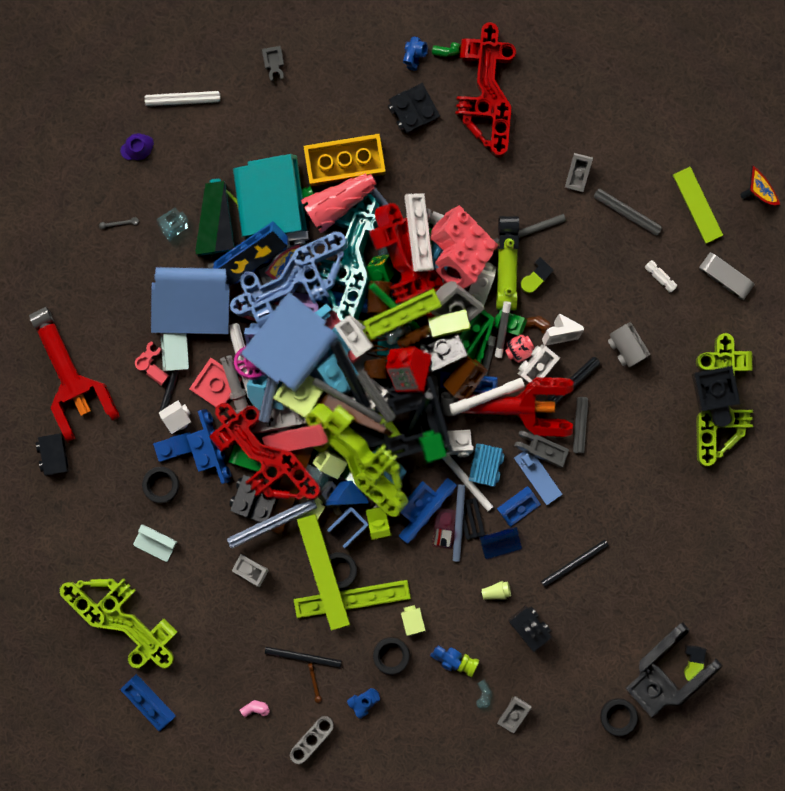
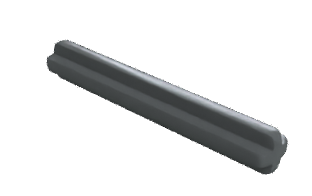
[594,189,662,235]

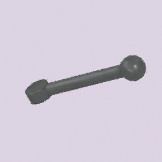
[99,217,139,230]

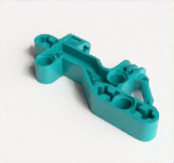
[318,194,379,321]

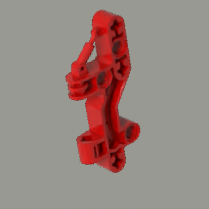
[455,22,516,157]
[369,203,443,319]
[209,403,321,500]

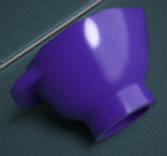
[120,133,154,160]

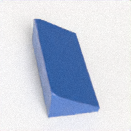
[497,486,541,527]

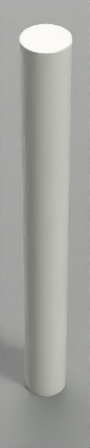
[442,456,493,511]

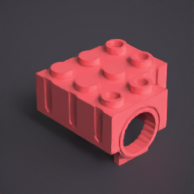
[430,205,498,289]

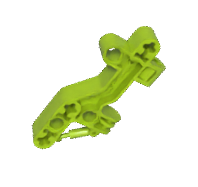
[696,333,753,466]
[306,404,408,517]
[60,578,177,668]

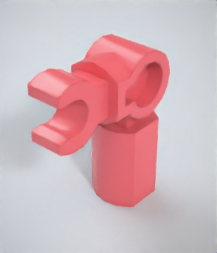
[135,341,169,386]

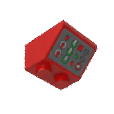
[386,347,432,393]

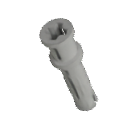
[220,355,251,413]

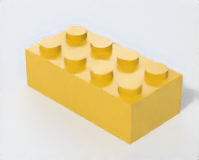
[304,134,386,186]

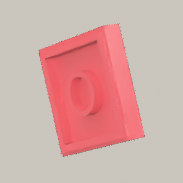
[190,358,242,407]

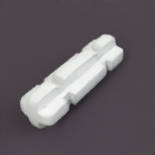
[645,260,677,293]

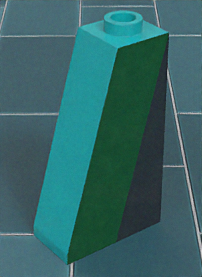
[195,179,235,256]

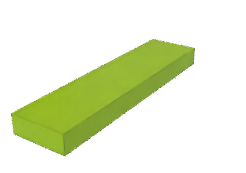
[672,167,723,244]
[364,289,442,339]

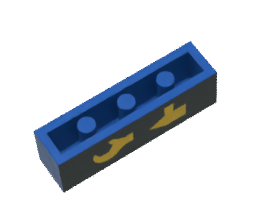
[213,221,288,286]

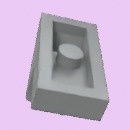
[565,153,593,192]
[232,554,269,587]
[497,697,532,733]

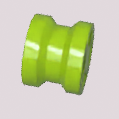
[457,654,479,677]

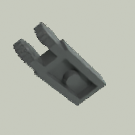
[514,431,569,468]

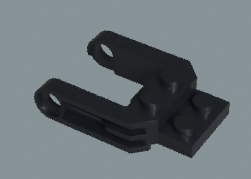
[626,623,723,718]

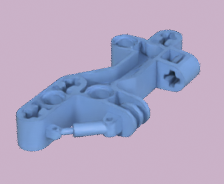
[230,232,348,328]

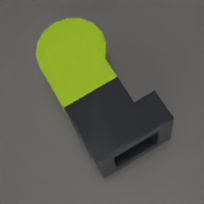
[520,257,554,293]
[684,645,706,681]

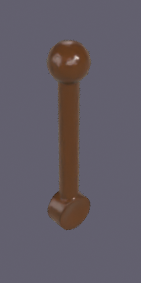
[308,663,322,703]

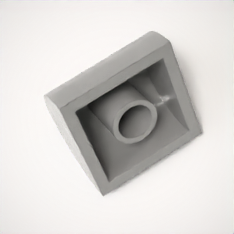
[431,281,484,322]
[608,322,650,367]

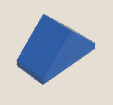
[326,481,368,505]

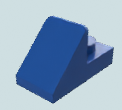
[153,432,192,462]

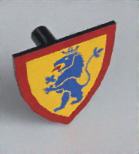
[740,166,780,206]
[264,244,300,280]

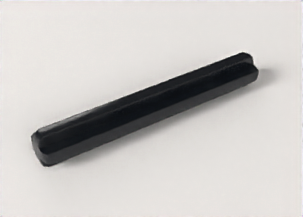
[330,340,370,408]
[544,357,600,413]

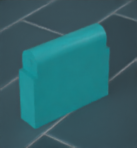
[233,154,307,237]

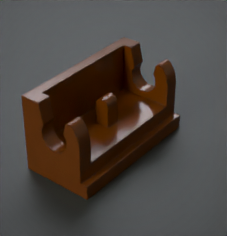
[443,356,488,400]

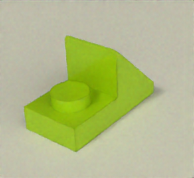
[366,507,391,539]

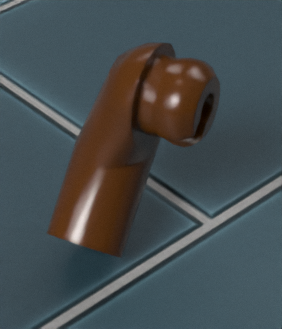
[525,316,551,334]

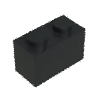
[36,433,69,475]

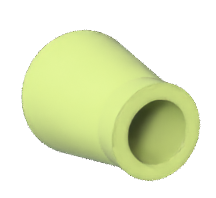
[482,581,511,600]

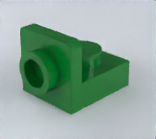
[494,309,528,336]

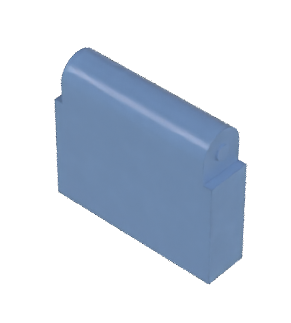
[151,267,229,334]
[241,293,339,392]

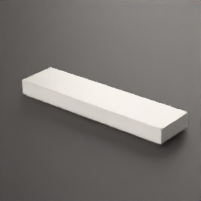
[404,194,434,272]

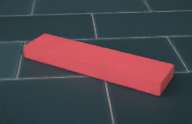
[262,424,328,451]

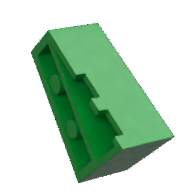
[455,310,495,364]

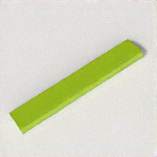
[297,514,350,630]
[294,580,410,618]

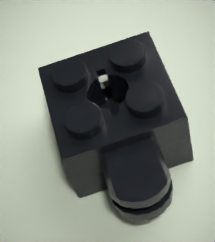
[692,366,740,427]
[508,605,552,652]

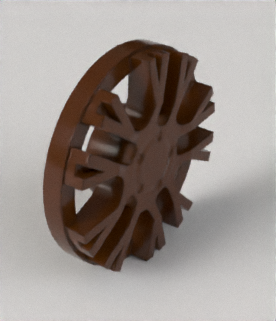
[397,325,431,348]

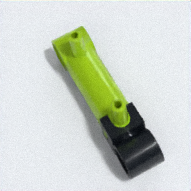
[496,216,519,310]

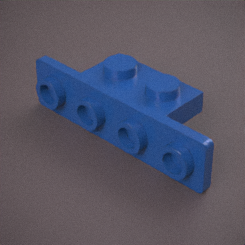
[186,409,231,484]
[399,478,457,543]

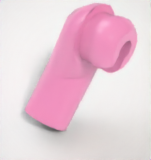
[240,700,270,717]

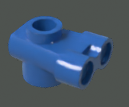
[403,37,428,71]
[430,645,462,671]
[347,688,380,719]

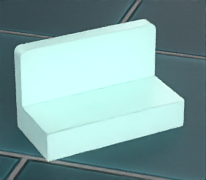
[160,333,189,371]
[133,525,177,562]

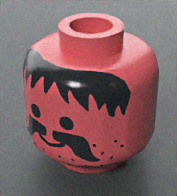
[505,334,535,363]

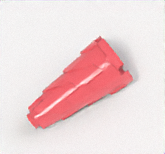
[301,173,376,233]

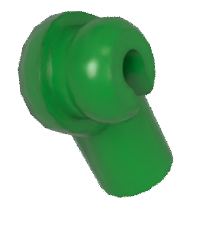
[432,42,461,57]

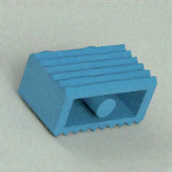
[469,444,504,487]

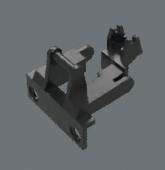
[353,376,453,459]

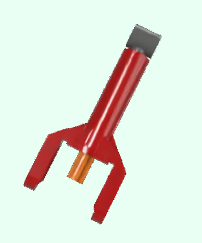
[29,307,120,442]
[441,377,573,437]

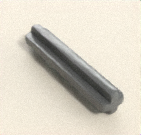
[357,371,396,423]
[573,397,588,453]

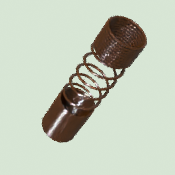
[364,281,393,379]

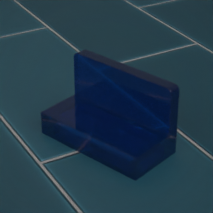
[479,527,522,559]

